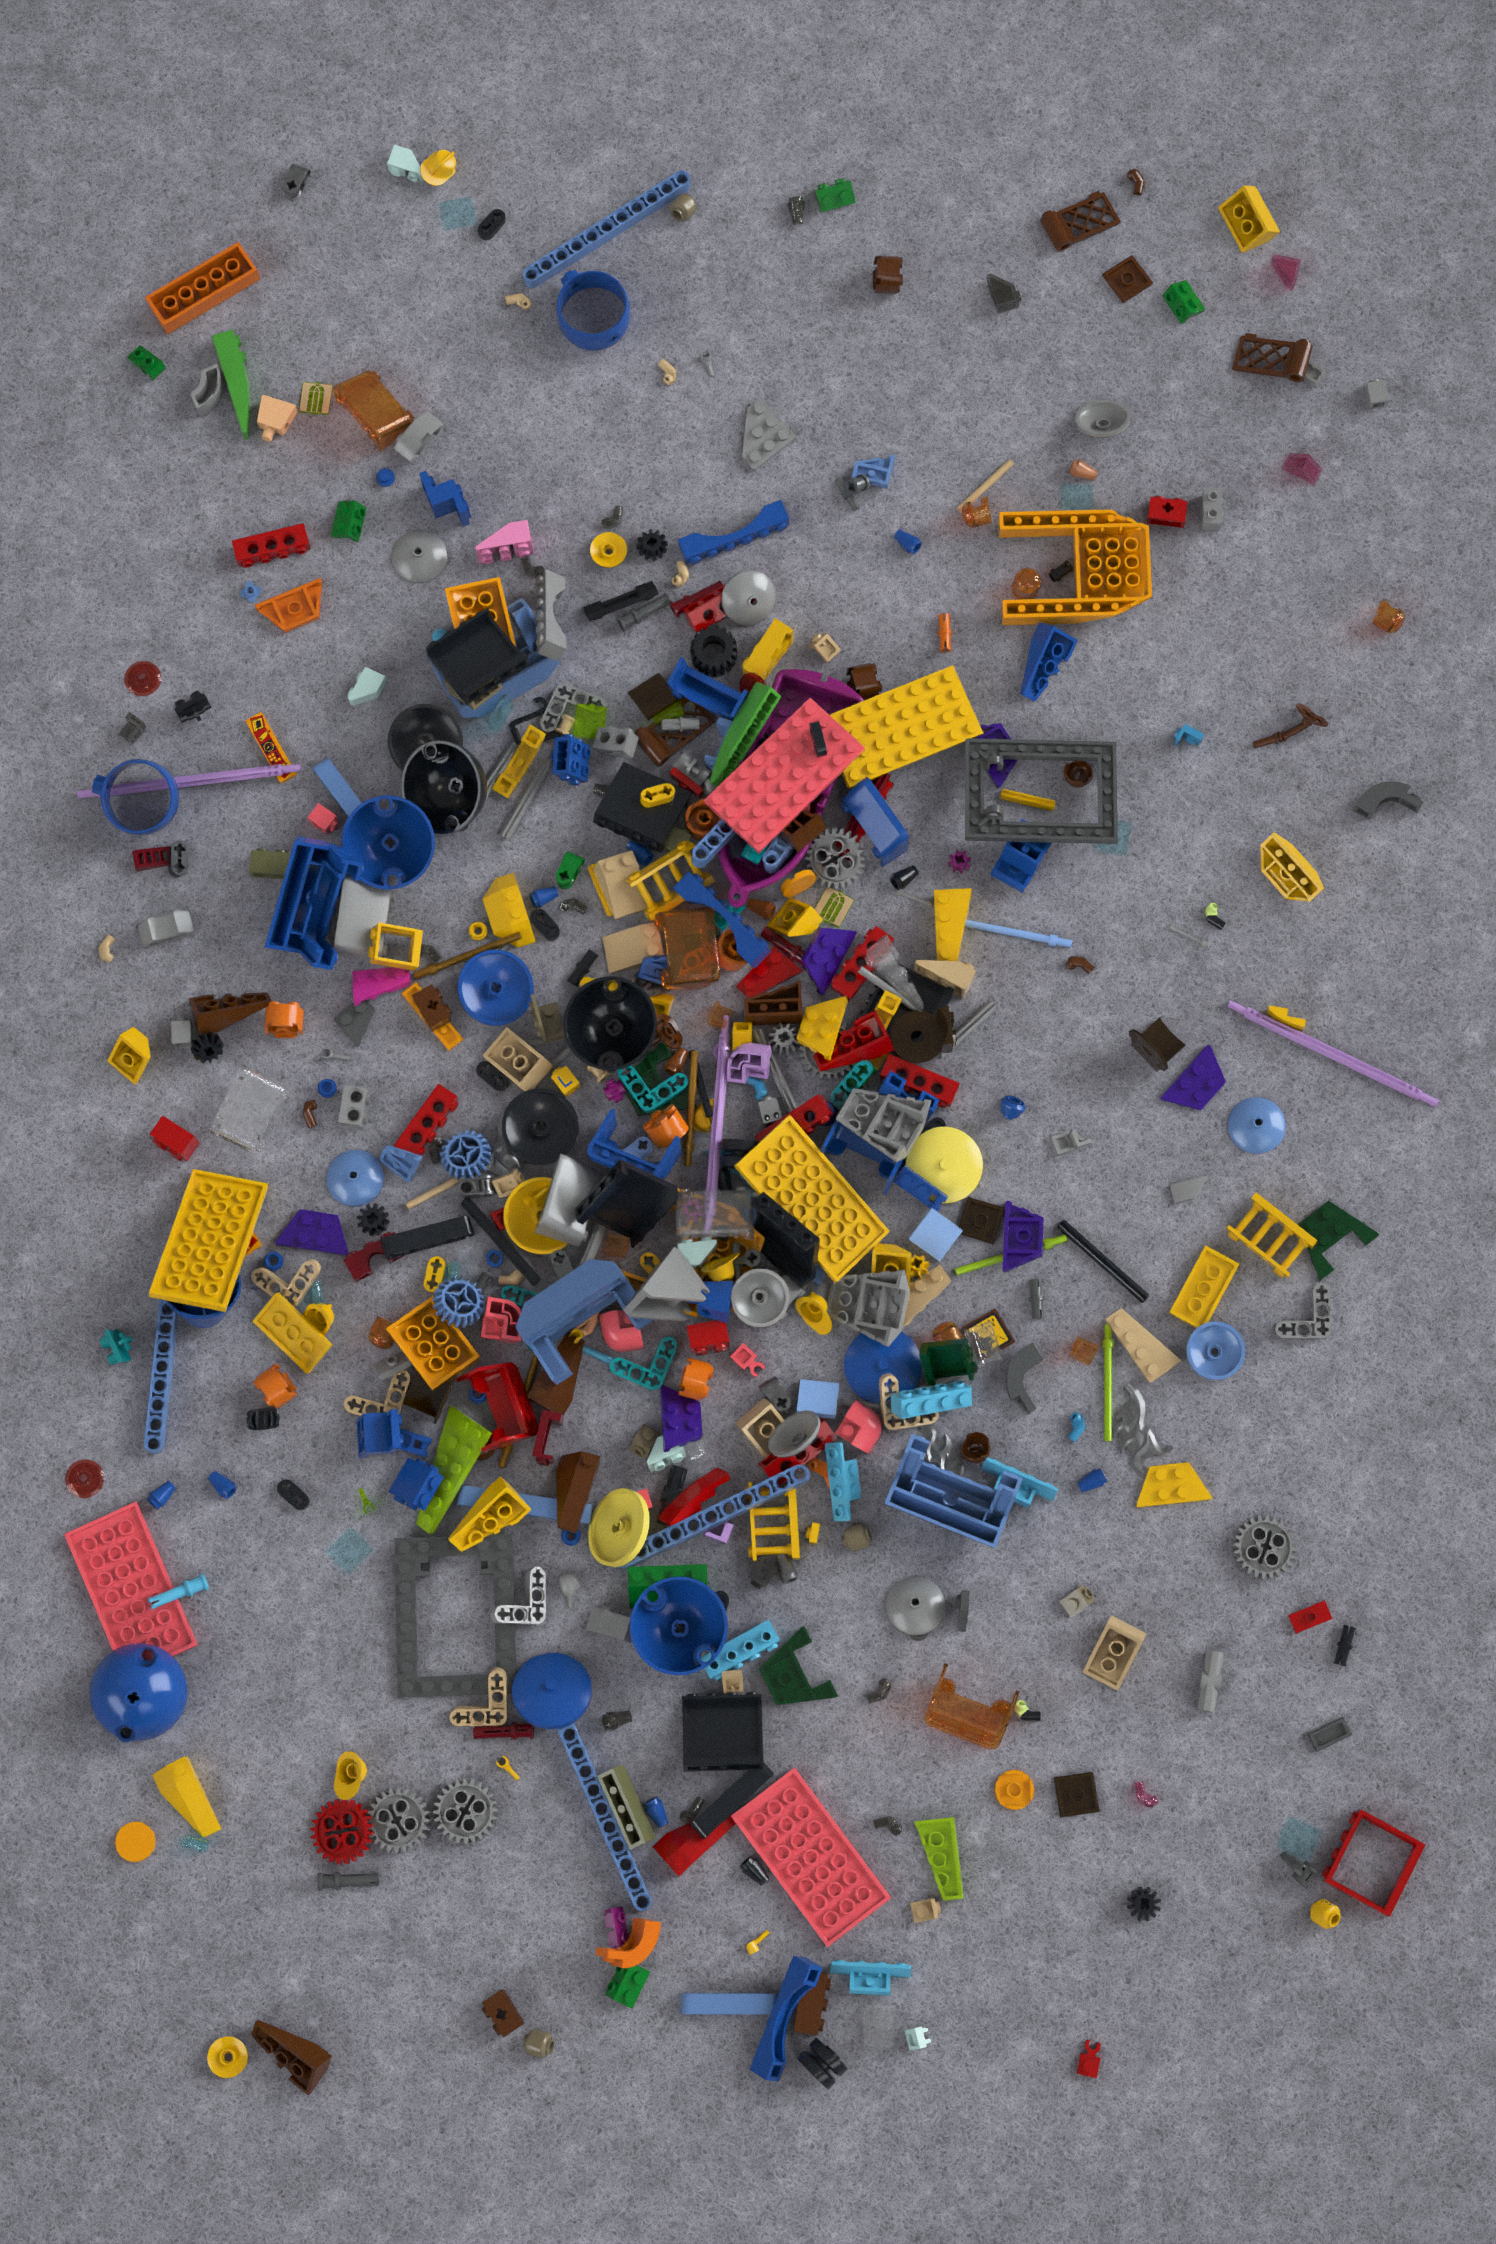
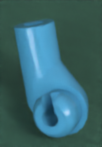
[746,1076,767,1101]
[1067,1412,1085,1442]

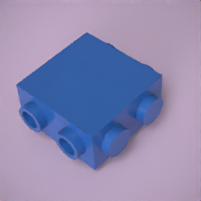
[552,734,591,786]
[388,1458,444,1511]

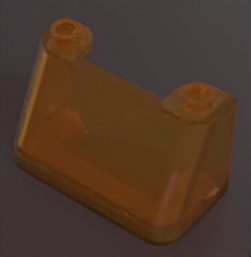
[332,370,414,452]
[654,908,720,989]

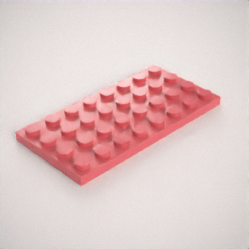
[704,698,865,853]
[64,1501,198,1666]
[731,1767,891,1947]

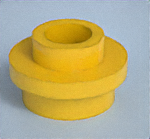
[469,922,488,941]

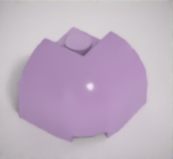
[727,1043,772,1084]

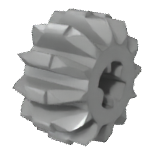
[768,1023,800,1055]

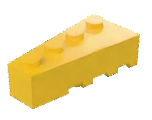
[934,888,972,961]

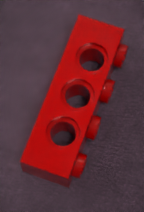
[232,523,311,568]
[682,584,755,632]
[830,926,895,1002]
[880,1054,960,1108]
[394,1083,459,1156]
[755,1094,834,1141]
[758,1417,837,1485]

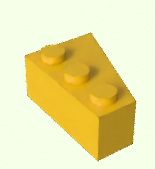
[742,618,794,683]

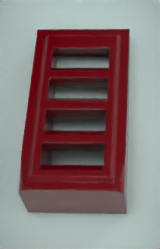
[132,846,170,872]

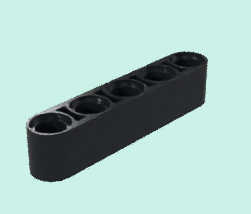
[380,1215,475,1259]
[690,1762,774,1840]

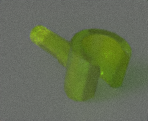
[358,1488,375,1514]

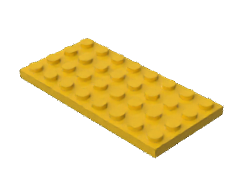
[830,665,983,789]
[734,1115,890,1283]
[149,1169,268,1312]

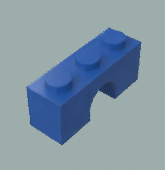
[877,1071,939,1123]

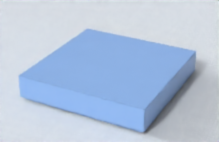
[908,1207,963,1262]
[797,1379,839,1419]

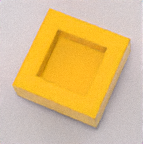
[806,1522,820,1545]

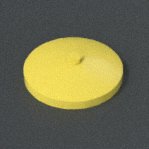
[905,1127,983,1204]
[588,1488,649,1567]

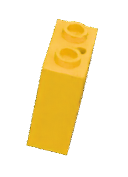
[368,922,423,971]

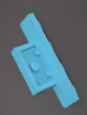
[825,1442,861,1521]
[981,1457,1058,1508]
[830,1960,911,1996]

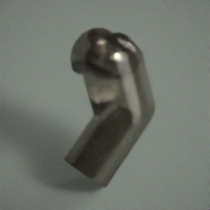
[601,506,624,529]
[420,944,442,963]
[428,1136,446,1165]
[866,1678,891,1704]
[680,1797,705,1824]
[873,1816,902,1836]

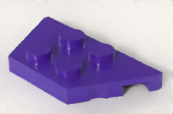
[976,723,1018,789]
[801,927,857,995]
[1160,1044,1226,1111]
[1003,1201,1044,1272]
[275,1209,349,1256]
[660,1385,703,1452]

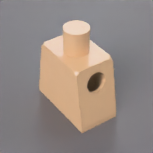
[257,395,297,442]

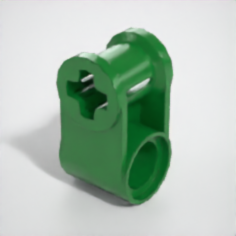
[556,851,585,889]

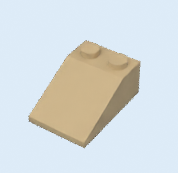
[593,850,647,920]
[602,922,664,974]
[914,960,976,999]
[482,1027,553,1092]
[735,1398,786,1467]
[1083,1615,1147,1691]

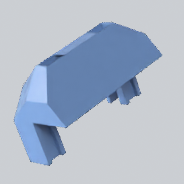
[425,598,560,718]
[516,1259,654,1385]
[884,1434,1023,1548]

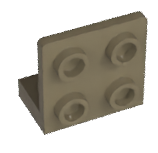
[529,994,565,1044]

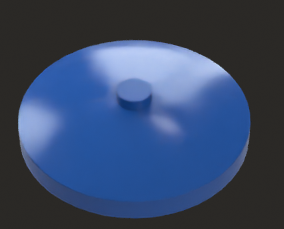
[457,950,534,1026]
[844,1332,922,1404]
[512,1653,592,1729]

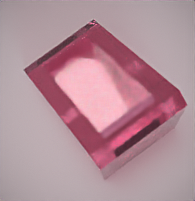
[1270,254,1301,292]
[1281,453,1323,485]

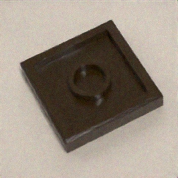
[628,673,679,721]
[959,1197,1005,1245]
[1054,1772,1100,1818]

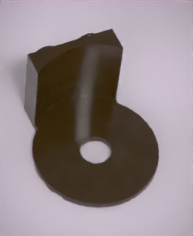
[891,1006,957,1063]
[1129,1017,1186,1072]
[403,1371,458,1424]

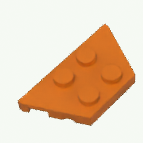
[255,578,322,633]

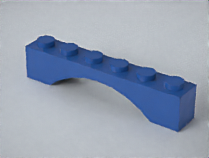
[678,500,789,565]
[673,871,771,968]
[750,1955,823,2082]

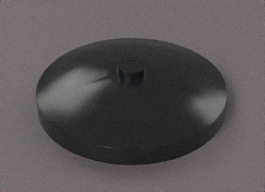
[388,704,463,771]
[502,1089,579,1165]

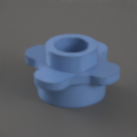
[240,581,262,603]

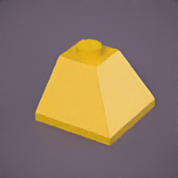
[766,897,823,937]
[107,1027,151,1085]
[872,1243,912,1290]

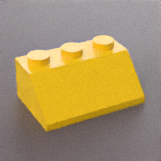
[1218,185,1280,253]

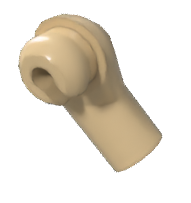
[505,293,531,309]
[658,359,676,385]
[672,560,689,587]
[98,934,115,963]
[499,1269,525,1285]

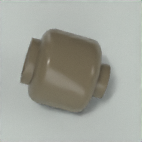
[670,194,697,221]
[842,1523,872,1552]
[523,2029,555,2058]

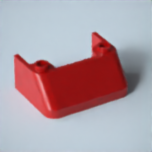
[456,1362,539,1452]

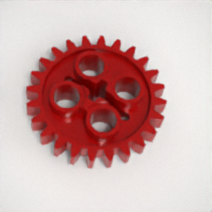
[310,1799,374,1864]

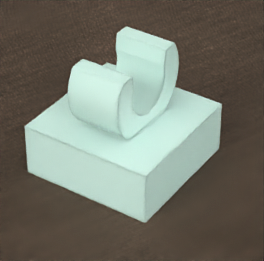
[904,2027,931,2051]

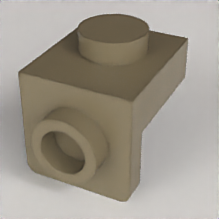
[629,1424,660,1459]
[1059,1585,1095,1618]

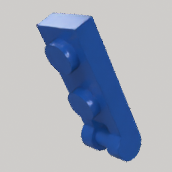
[893,1165,948,1212]
[399,1428,432,1458]

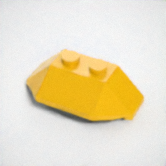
[1260,832,1324,902]
[482,873,536,948]

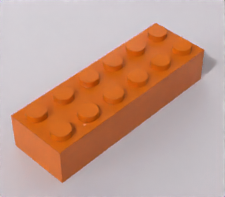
[145,242,260,335]

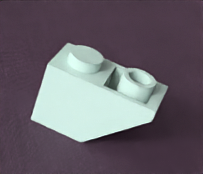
[387,145,424,182]
[348,667,387,706]
[678,1237,717,1269]
[647,1435,687,1472]

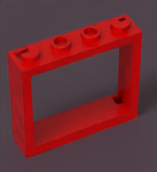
[1321,1809,1426,1917]

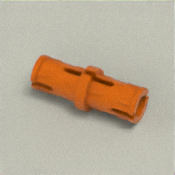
[938,613,952,652]

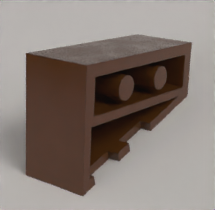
[778,809,827,852]
[744,980,802,1026]

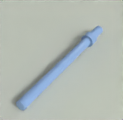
[965,920,1073,948]

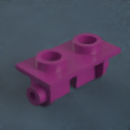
[604,1906,629,1948]

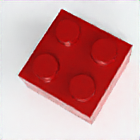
[149,1115,200,1162]
[687,1320,730,1356]

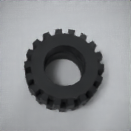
[690,625,737,677]

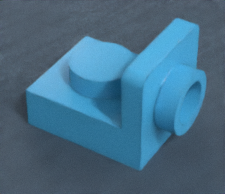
[1173,724,1204,746]

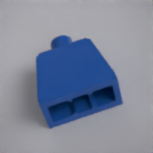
[687,1281,733,1323]

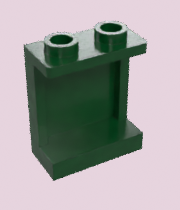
[919,1338,978,1386]

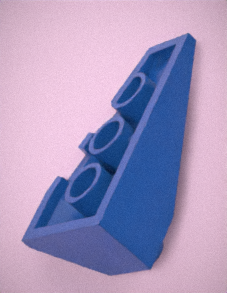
[1020,622,1078,701]

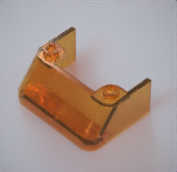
[924,1663,1020,1749]

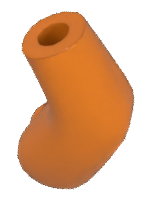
[808,1458,830,1489]

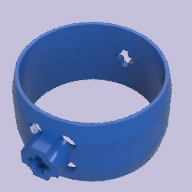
[556,270,630,351]
[92,759,179,835]

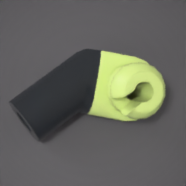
[1205,903,1226,930]
[1014,1700,1041,1721]

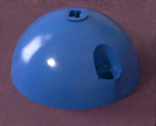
[341,795,435,890]
[630,1577,728,1675]
[89,1643,188,1742]

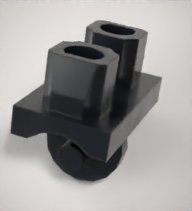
[174,690,212,723]

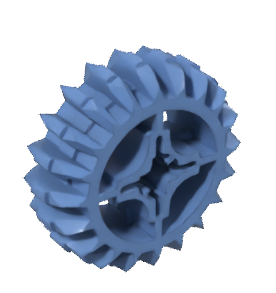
[440,1129,492,1180]
[432,1276,485,1328]

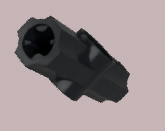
[656,1465,688,1526]

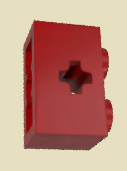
[1147,496,1187,528]

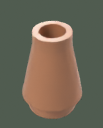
[1069,459,1098,481]

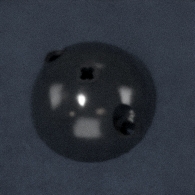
[401,740,487,834]
[563,976,657,1073]

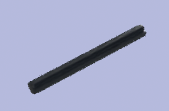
[461,1198,541,1286]
[1057,1220,1149,1303]

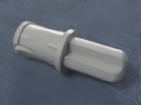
[661,717,699,732]

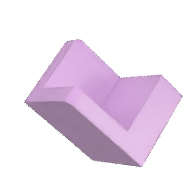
[704,1518,734,1545]

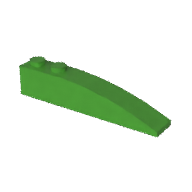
[212,329,251,440]
[710,682,781,788]

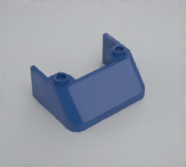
[667,657,749,721]
[840,777,909,867]
[587,1108,681,1179]
[821,1120,904,1195]

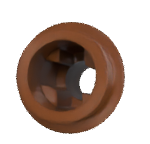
[746,898,776,920]
[664,1047,688,1076]

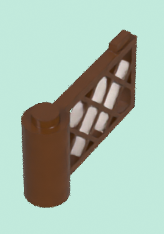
[1040,191,1121,252]
[1232,333,1313,382]
[634,697,715,767]

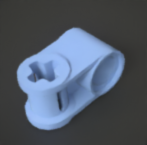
[763,835,794,874]
[622,1137,652,1159]

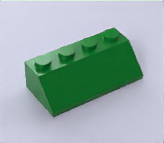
[628,1564,708,1608]

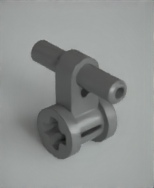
[835,474,870,511]
[732,1242,767,1281]
[1281,1852,1319,1888]

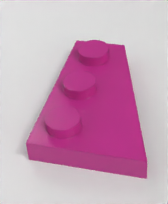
[352,967,411,1006]

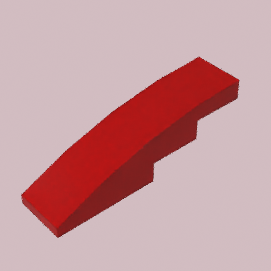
[659,1467,730,1526]

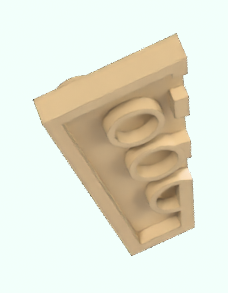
[899,1265,951,1334]
[1104,1308,1182,1383]

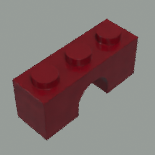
[344,1232,403,1283]

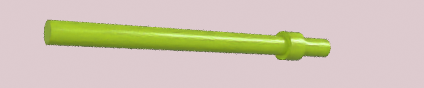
[954,1234,1067,1276]
[1102,1324,1114,1441]

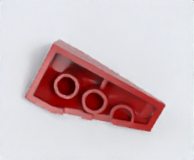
[813,1010,894,1071]
[653,1814,736,1877]

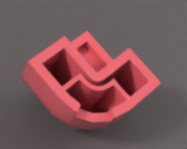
[480,1297,521,1343]
[599,1310,644,1352]
[835,1400,882,1454]

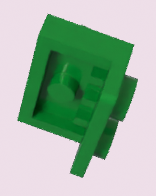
[814,178,856,212]
[1162,280,1205,324]
[331,500,366,542]
[605,1965,650,2009]

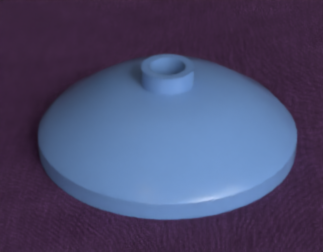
[1228,1097,1286,1154]
[326,1150,384,1207]
[1186,1321,1245,1380]

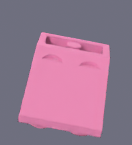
[475,520,533,564]

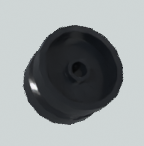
[719,1139,760,1170]
[797,2037,848,2090]

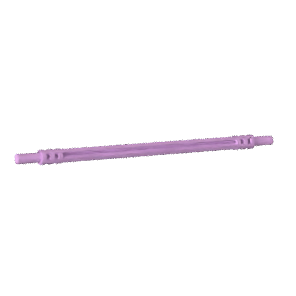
[77,764,301,798]
[1227,1000,1439,1107]
[703,1015,731,1236]

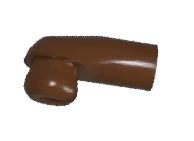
[1127,169,1145,195]
[1066,956,1095,974]
[303,1100,317,1128]

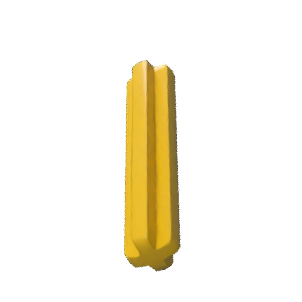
[1000,789,1056,811]
[587,864,613,917]

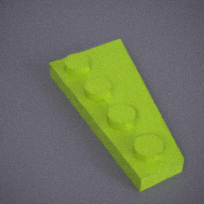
[914,1817,964,1901]

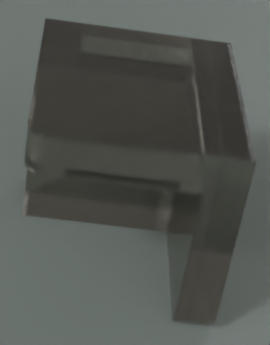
[119,712,147,745]

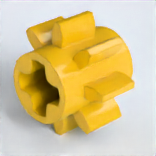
[911,1254,930,1279]

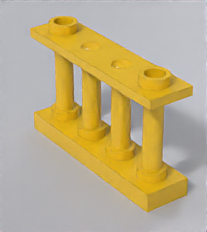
[625,840,715,922]
[1227,1192,1317,1279]
[745,1481,800,1562]

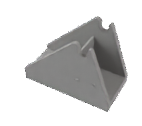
[623,1247,710,1321]

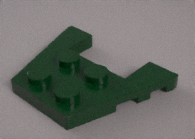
[621,1042,697,1116]
[1298,1201,1379,1281]
[759,1626,838,1705]

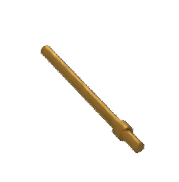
[414,932,522,980]
[683,1051,699,1166]
[498,1355,540,1469]

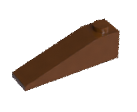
[189,992,271,1036]
[527,1332,585,1416]
[556,1451,600,1533]
[252,2020,332,2096]

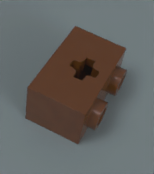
[412,984,453,1032]
[481,1989,525,2038]

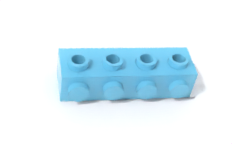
[891,1380,972,1419]
[700,1619,780,1681]

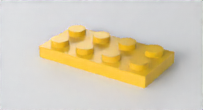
[1169,1245,1239,1329]
[252,1292,333,1374]

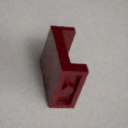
[532,1410,564,1466]

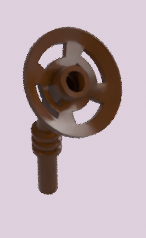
[1252,703,1328,749]
[611,1014,683,1066]

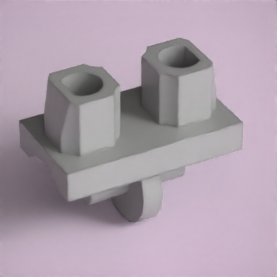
[673,752,711,786]

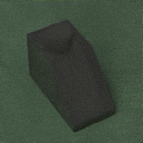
[987,273,1021,314]

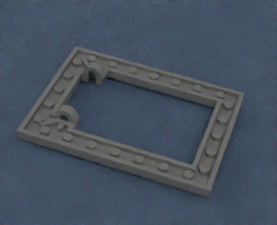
[965,738,1118,844]
[394,1534,517,1698]

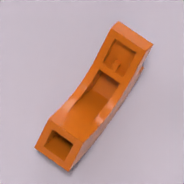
[595,1917,661,1968]

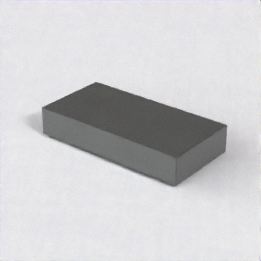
[1307,1717,1352,1752]

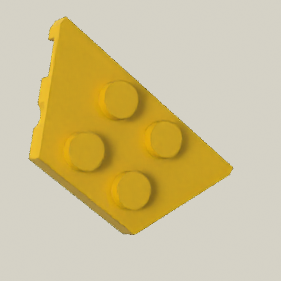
[797,996,848,1060]
[1136,1462,1212,1508]

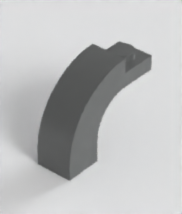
[1353,781,1423,819]
[1006,1343,1043,1414]

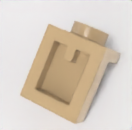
[809,633,841,663]
[492,1168,524,1198]
[722,1670,743,1693]
[910,1898,941,1923]

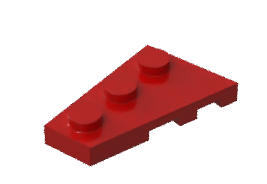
[736,946,803,998]

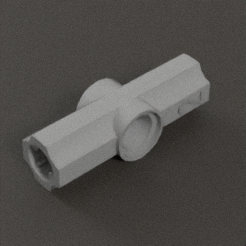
[1197,1650,1224,1712]

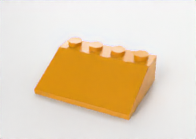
[445,577,516,646]
[386,1295,480,1391]

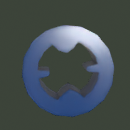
[486,1250,504,1268]

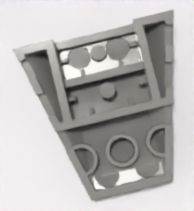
[836,1088,931,1162]
[827,1270,910,1347]

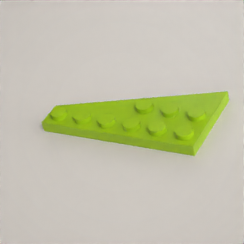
[416,1405,492,1535]

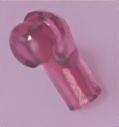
[1134,1781,1158,1808]

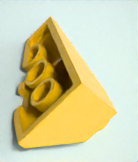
[448,1476,532,1552]
[152,1756,221,1838]

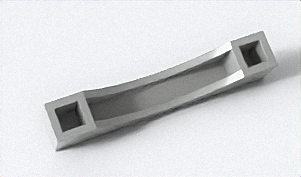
[535,569,566,662]

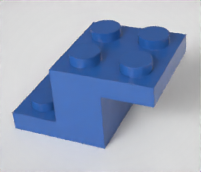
[419,471,471,527]
[990,819,1052,893]
[356,1409,403,1458]

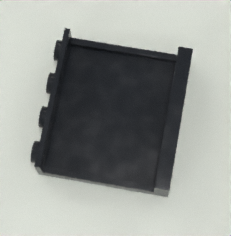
[426,608,529,705]
[593,762,691,853]
[856,958,955,1043]
[575,1159,679,1248]
[750,1192,820,1289]
[682,1692,764,1772]

